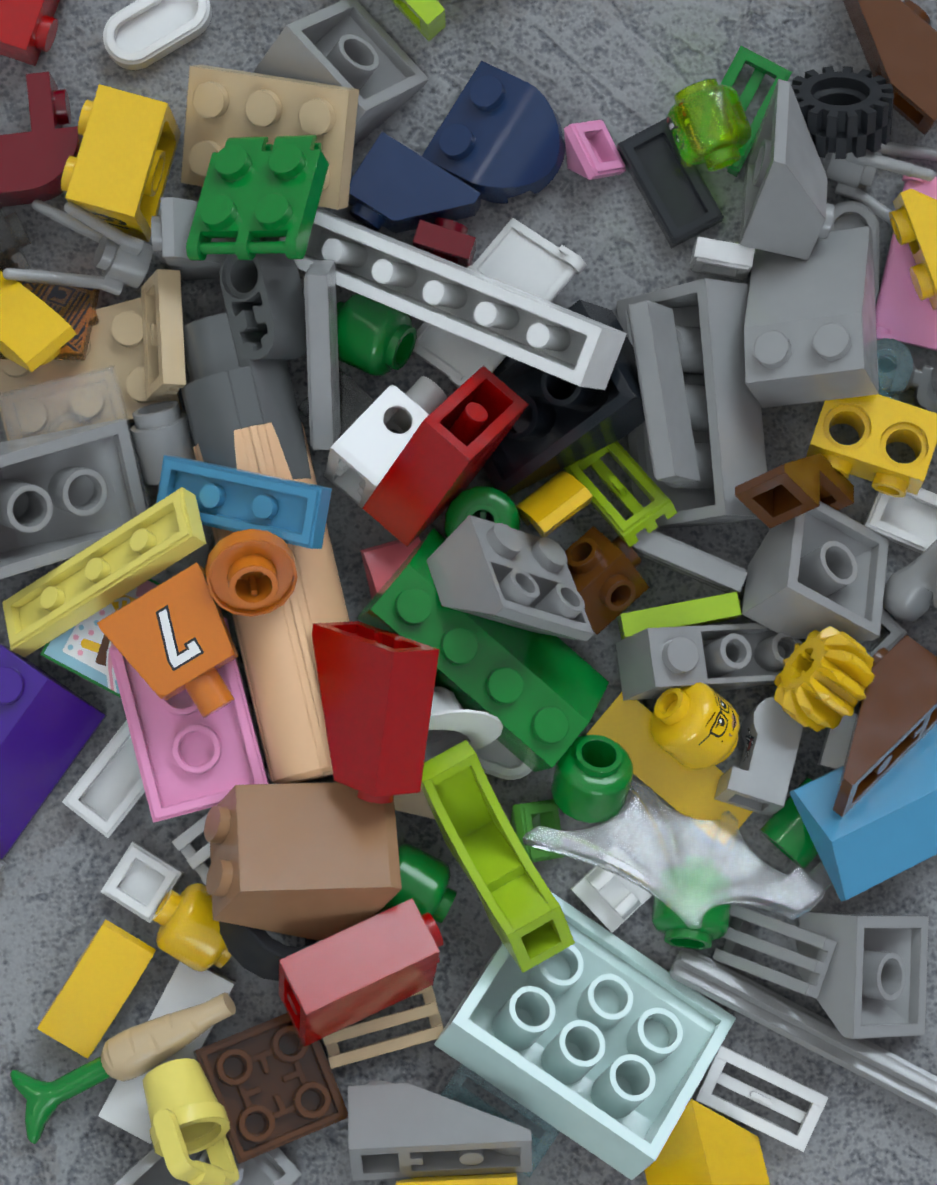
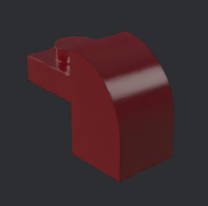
[0,72,83,207]

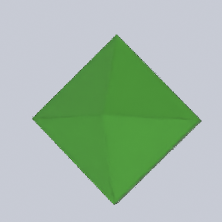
[510,799,564,863]

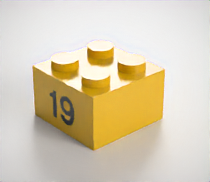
[61,84,181,242]

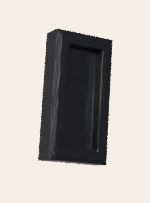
[617,118,724,248]

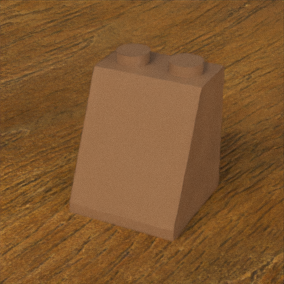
[204,782,402,941]

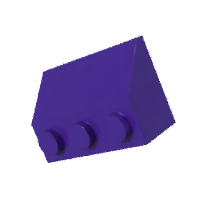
[0,644,107,859]

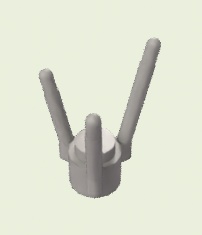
[826,142,937,225]
[2,199,153,296]

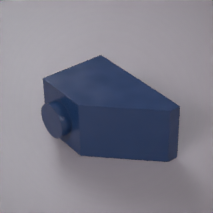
[348,132,481,234]

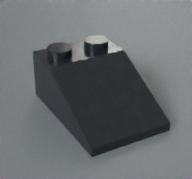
[483,300,645,497]

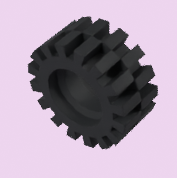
[791,66,894,159]

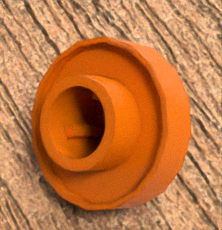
[205,529,298,617]

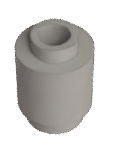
[130,401,196,487]

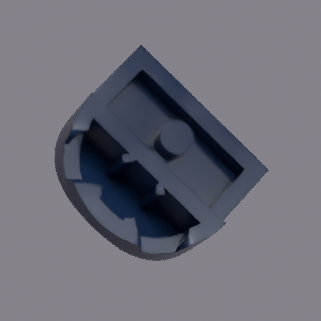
[422,61,566,204]

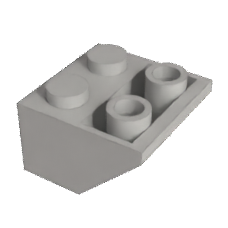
[426,515,594,642]

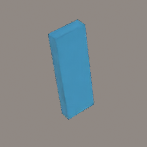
[156,455,332,549]

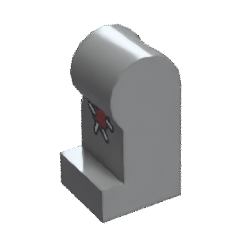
[714,696,803,817]

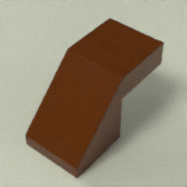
[735,453,854,529]

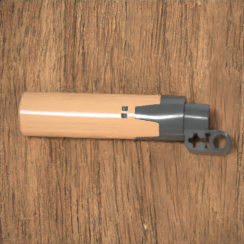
[181,253,350,784]

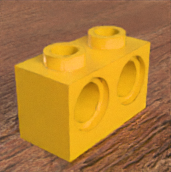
[806,394,937,497]

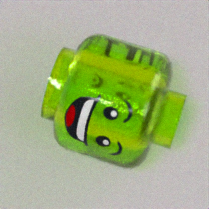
[666,79,752,172]

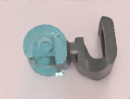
[877,338,937,413]

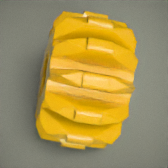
[774,626,875,732]

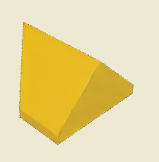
[644,1099,770,1185]

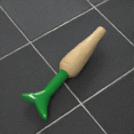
[10,992,236,1144]

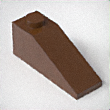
[833,635,937,817]

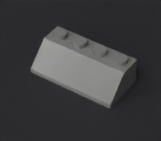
[617,278,767,530]

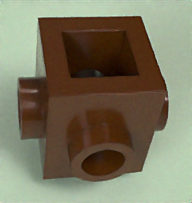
[565,526,650,635]

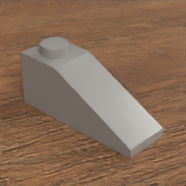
[348,1081,533,1181]

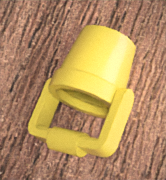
[142,1058,239,1185]

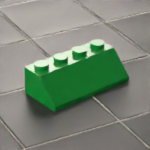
[357,528,609,772]

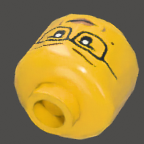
[651,682,740,769]

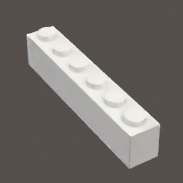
[279,208,627,390]

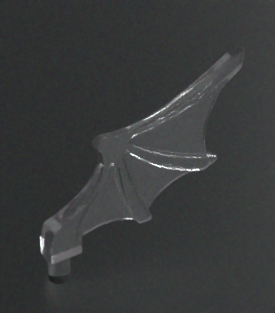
[522,780,832,929]

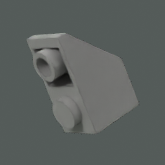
[151,197,236,280]

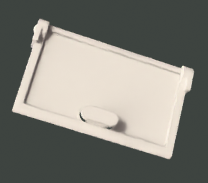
[413,218,587,388]

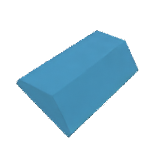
[789,724,937,902]

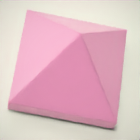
[564,120,627,180]

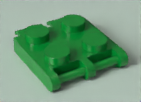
[186,135,329,261]

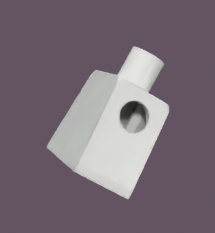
[324,376,447,512]

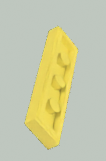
[2,487,206,657]

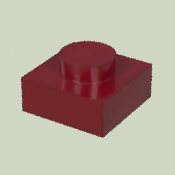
[413,217,476,268]

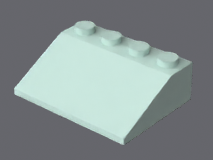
[434,892,736,1180]

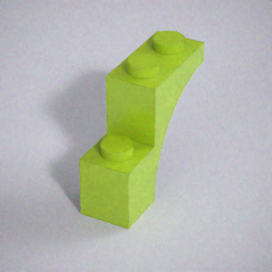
[421,740,575,973]

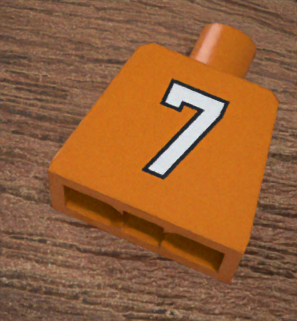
[97,562,238,718]

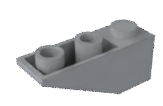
[616,623,806,701]

